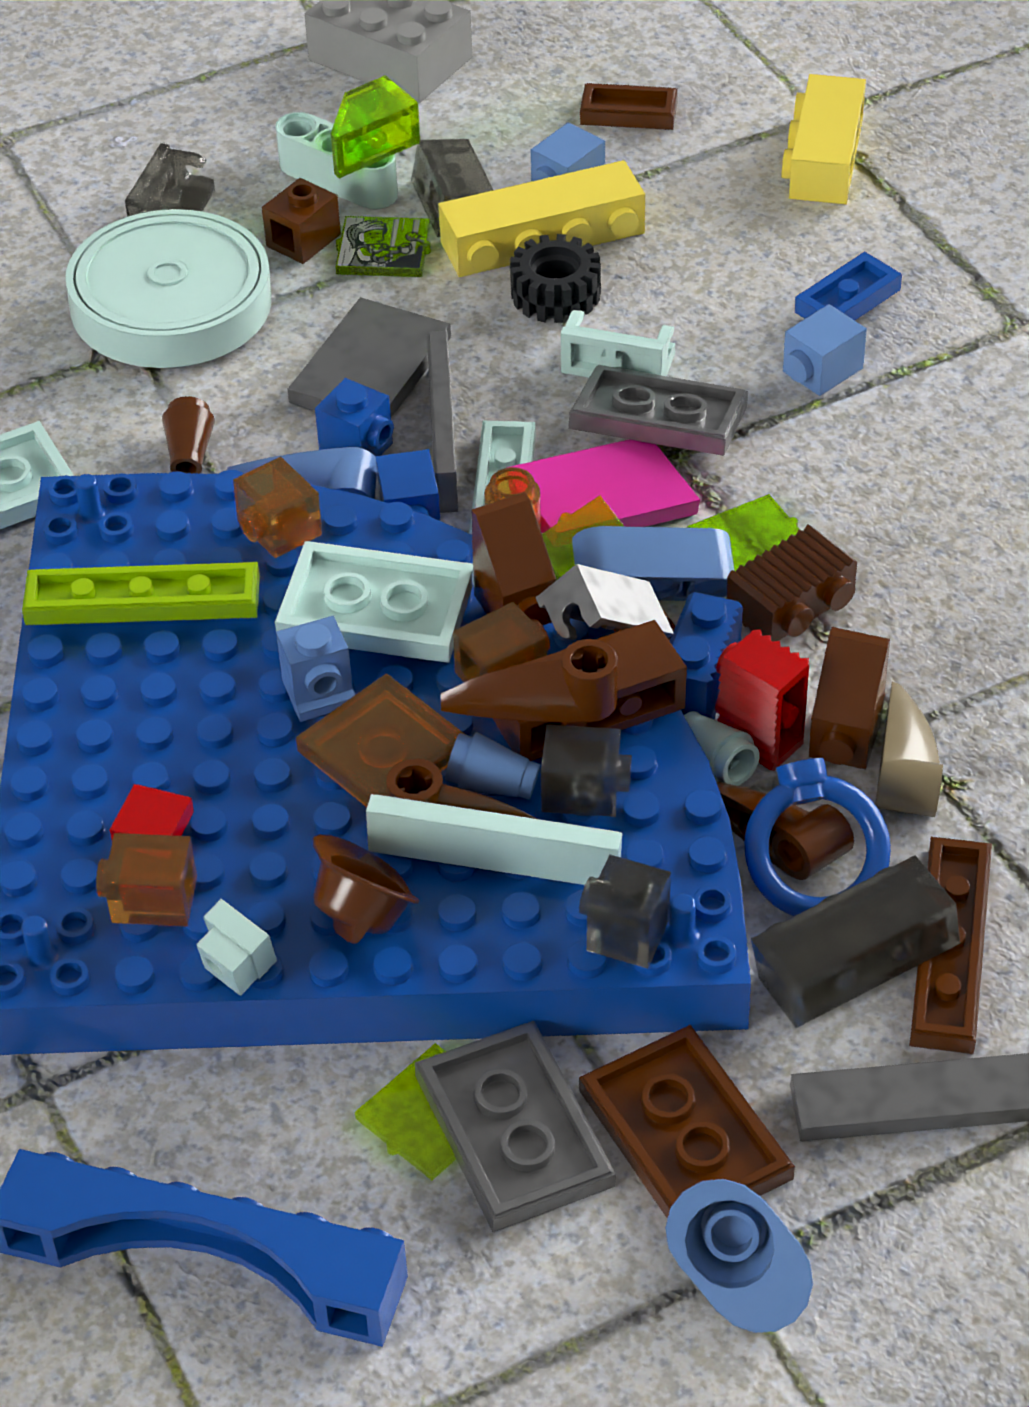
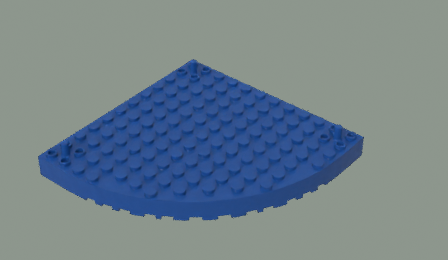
[0,470,751,1055]

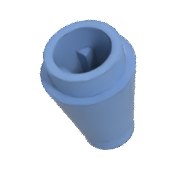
[445,732,541,800]

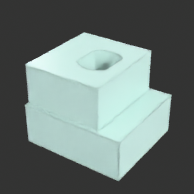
[196,899,277,996]

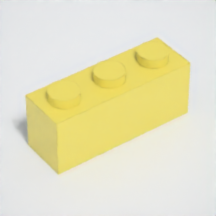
[781,74,866,204]

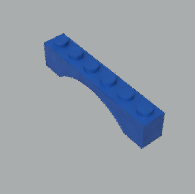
[0,1149,408,1347]

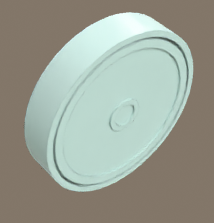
[65,209,272,368]

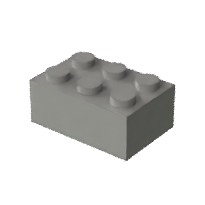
[304,0,473,103]

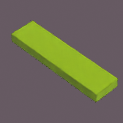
[22,562,260,625]

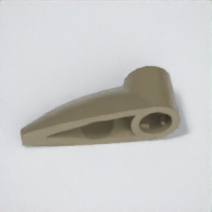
[875,681,943,818]

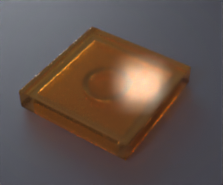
[296,673,466,807]

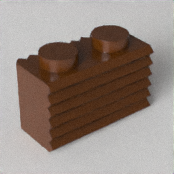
[726,524,857,641]

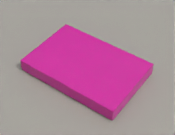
[504,439,700,549]

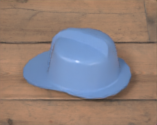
[665,1179,813,1333]

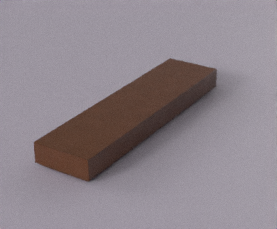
[909,836,992,1054]

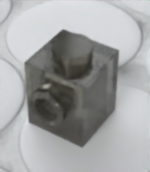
[541,725,632,817]
[579,854,671,969]

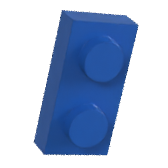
[794,251,902,320]

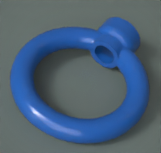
[744,758,891,921]

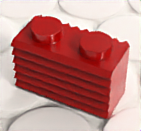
[715,630,809,771]

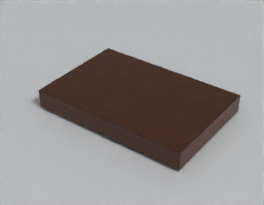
[579,1025,795,1219]

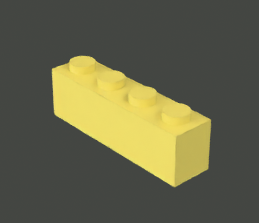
[438,160,645,277]

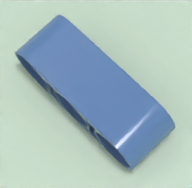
[572,526,735,601]

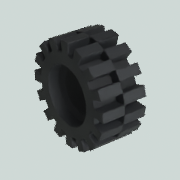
[510,234,601,323]

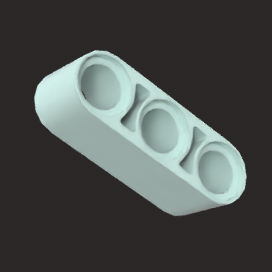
[275,112,398,209]

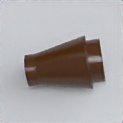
[162,396,215,474]

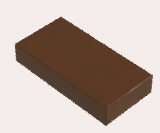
[580,83,678,130]

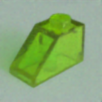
[331,75,420,179]

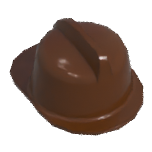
[312,834,420,944]

